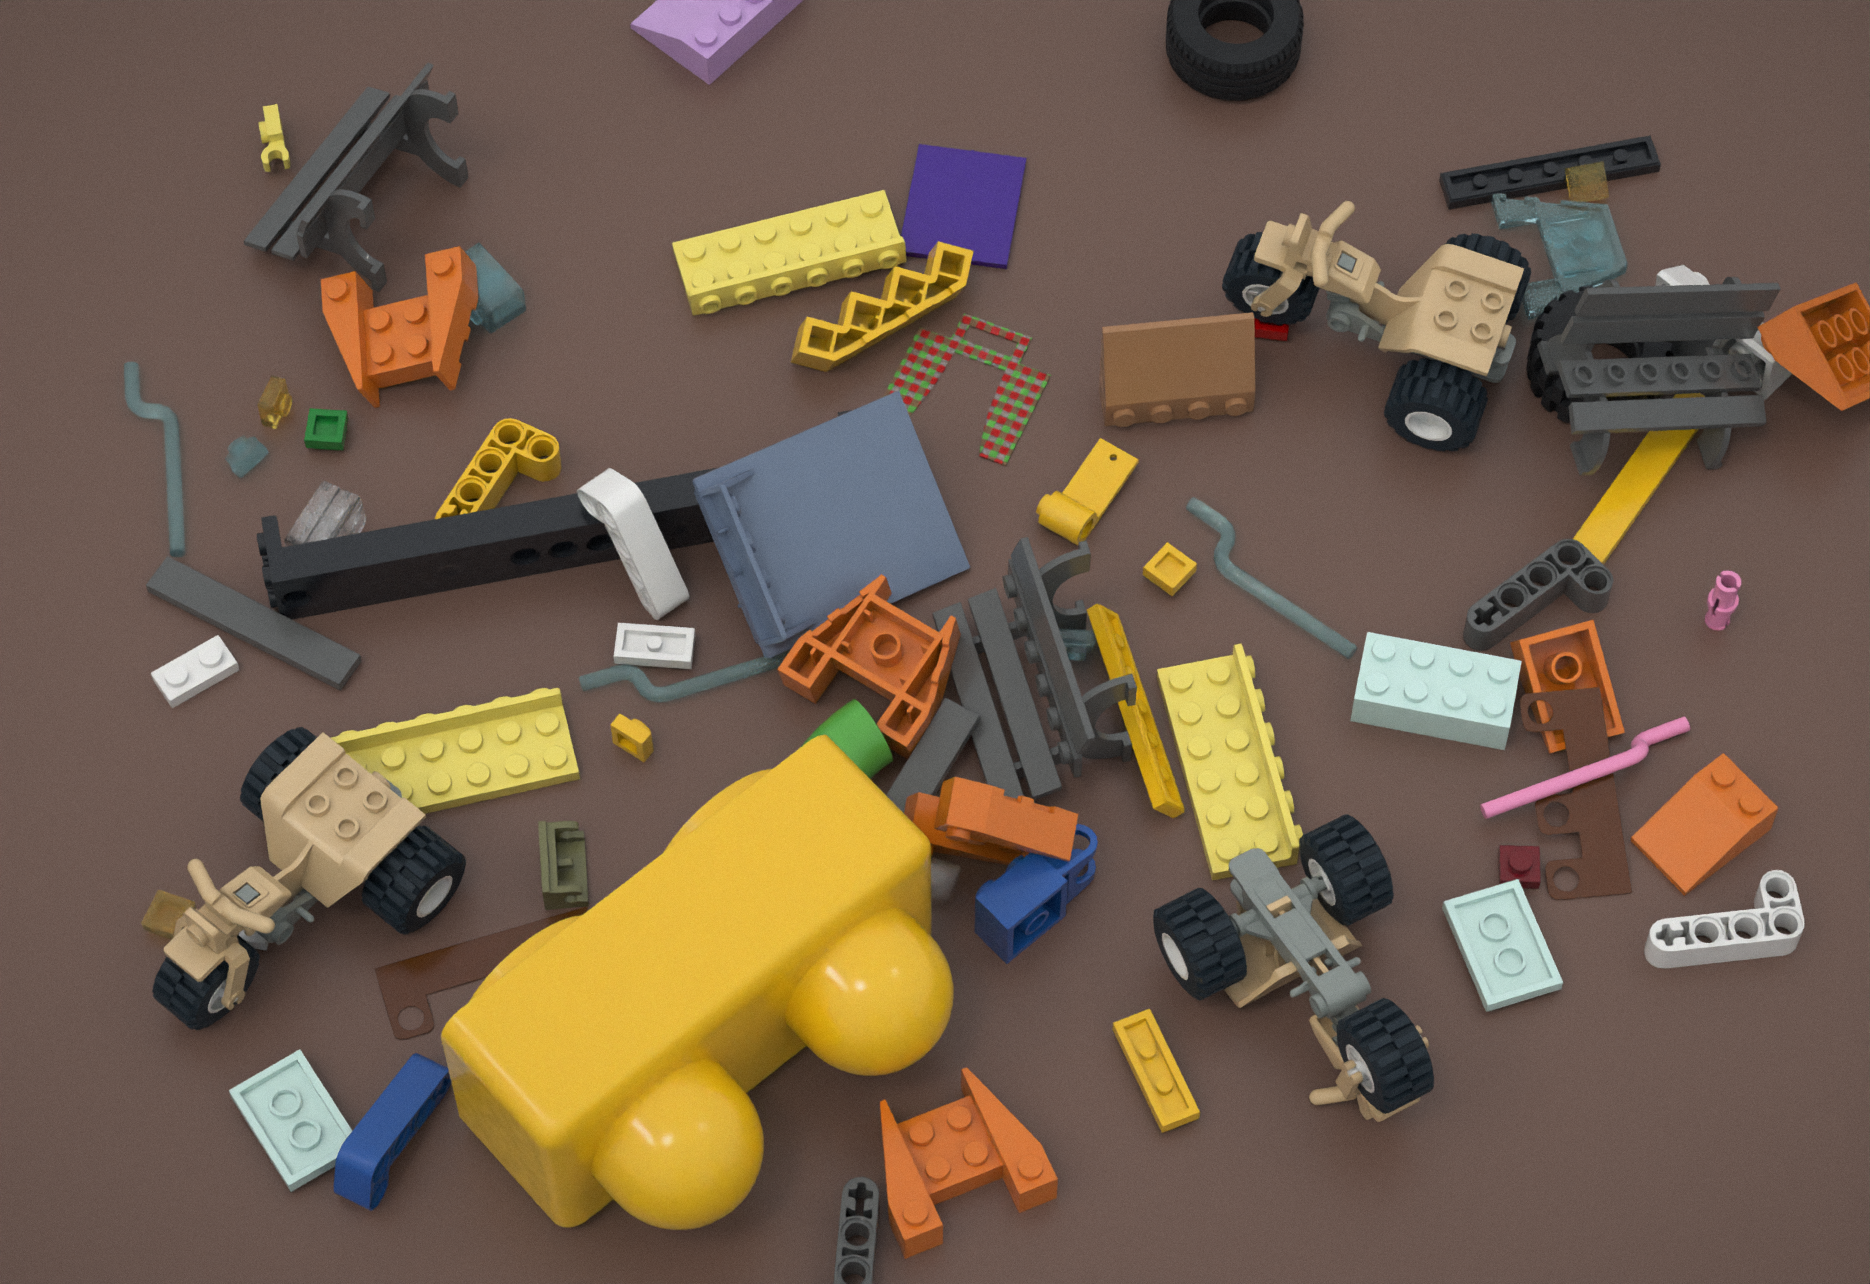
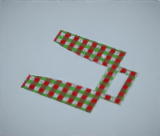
[883,313,1051,466]

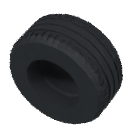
[1166,0,1304,101]

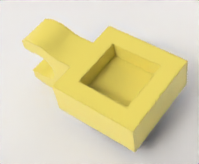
[258,104,291,172]

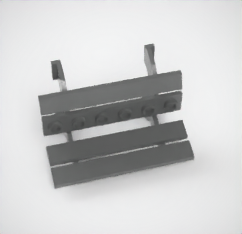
[244,62,468,292]
[1537,277,1781,476]
[933,537,1137,800]

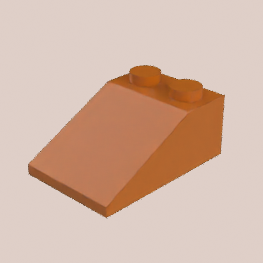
[1510,620,1625,753]
[1630,753,1779,896]

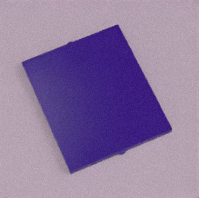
[901,144,1026,269]

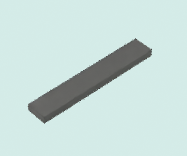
[146,556,362,691]

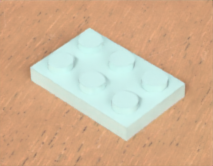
[1442,879,1563,1012]
[229,1049,352,1192]

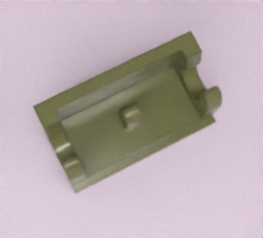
[538,821,589,910]

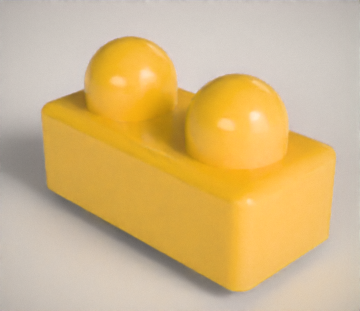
[441,735,954,1230]

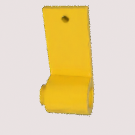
[1036,438,1139,546]

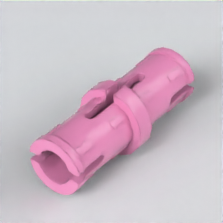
[1705,570,1741,631]

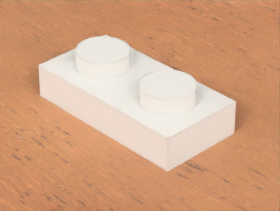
[614,623,696,669]
[151,635,239,708]

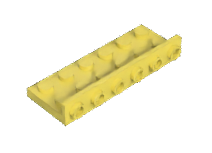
[672,190,906,316]
[1156,643,1303,881]
[331,688,580,814]

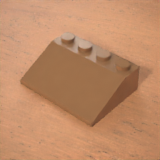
[1099,312,1255,427]

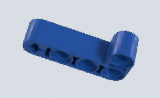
[334,1053,451,1211]

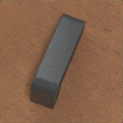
[1463,539,1613,651]
[833,1177,880,1284]

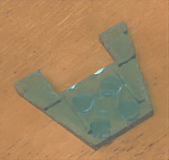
[1491,194,1628,320]

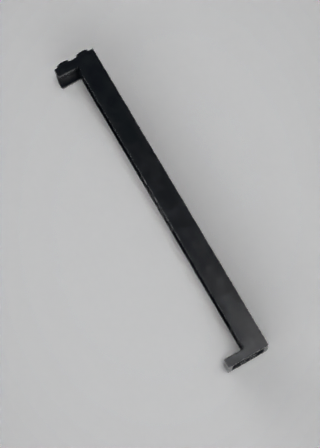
[256,410,851,620]

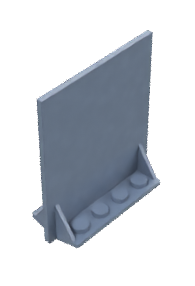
[693,391,970,658]

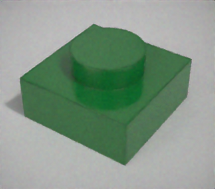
[304,408,349,450]

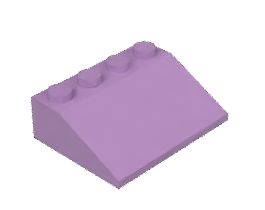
[630,0,803,85]

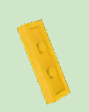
[1112,1009,1200,1133]

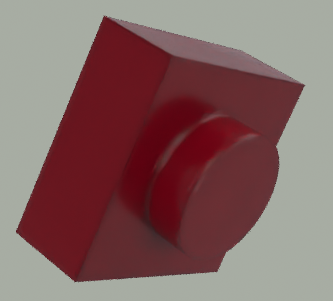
[1498,845,1541,889]

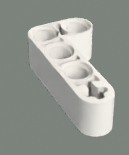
[577,468,690,620]
[1644,870,1804,969]

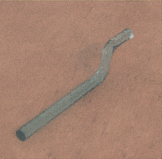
[124,362,185,557]
[1186,497,1357,659]
[578,648,792,702]

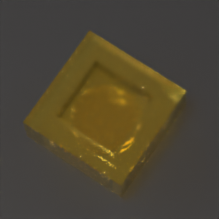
[1565,161,1609,204]
[257,375,292,429]
[141,889,197,940]

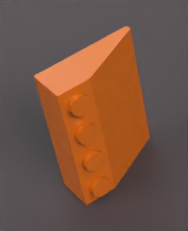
[1757,282,1870,411]

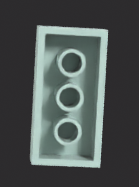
[1350,632,1522,750]

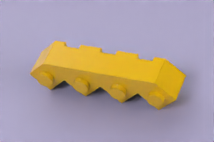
[791,241,974,372]

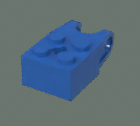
[974,824,1098,964]

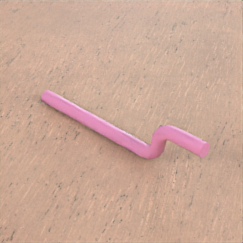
[1480,716,1690,819]

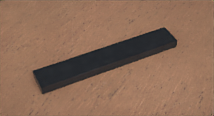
[1439,135,1661,210]

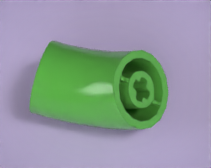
[800,699,893,779]

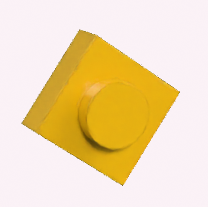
[1143,542,1197,596]
[610,714,654,762]

